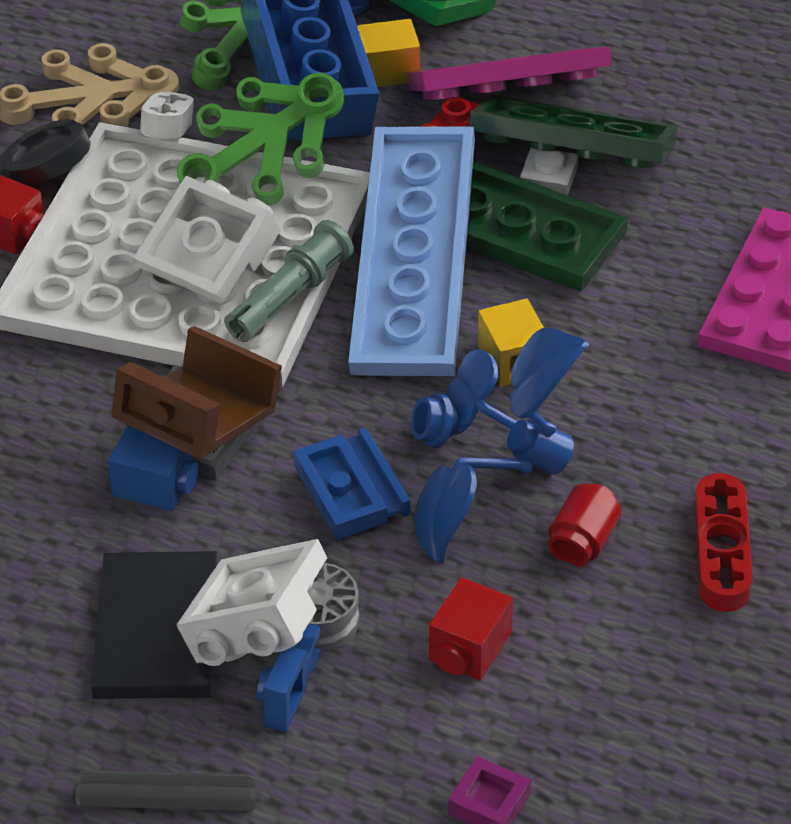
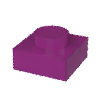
[448,756,531,824]

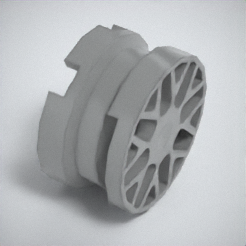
[308,563,359,651]

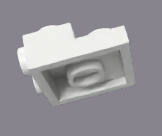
[133,176,280,304]
[177,539,327,666]

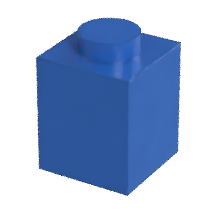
[108,425,198,511]

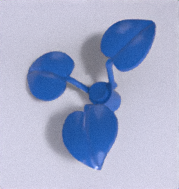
[414,327,589,563]

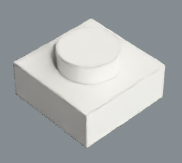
[520,148,578,196]

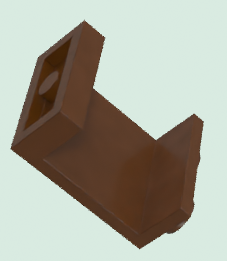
[111,326,282,459]

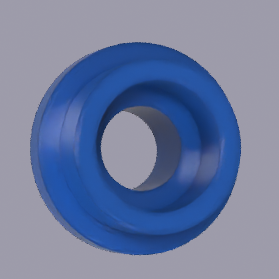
[411,393,458,448]

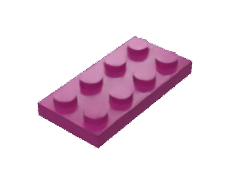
[407,46,612,100]
[697,207,791,373]

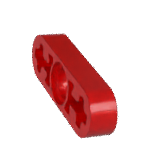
[694,473,753,612]

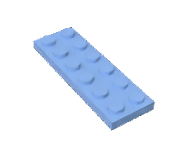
[348,127,475,376]

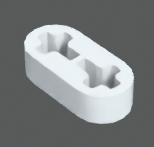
[140,92,194,139]

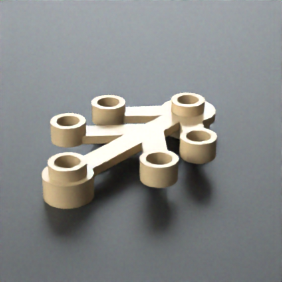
[0,43,179,127]

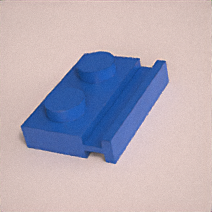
[293,427,411,540]

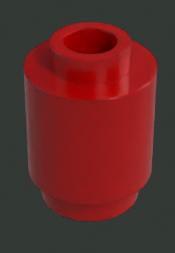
[547,483,622,567]

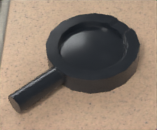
[0,119,91,186]

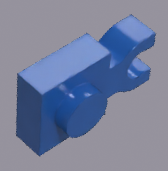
[257,624,321,733]

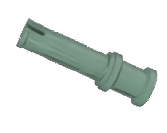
[224,220,354,342]

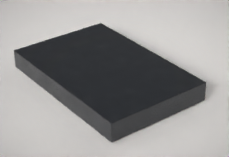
[91,551,218,699]

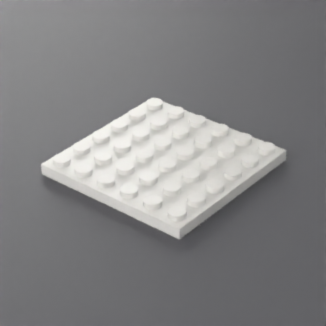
[0,122,370,388]

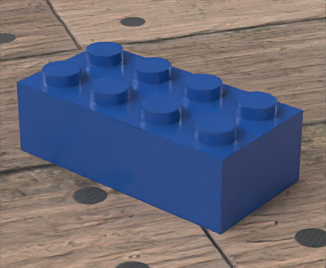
[240,0,379,140]

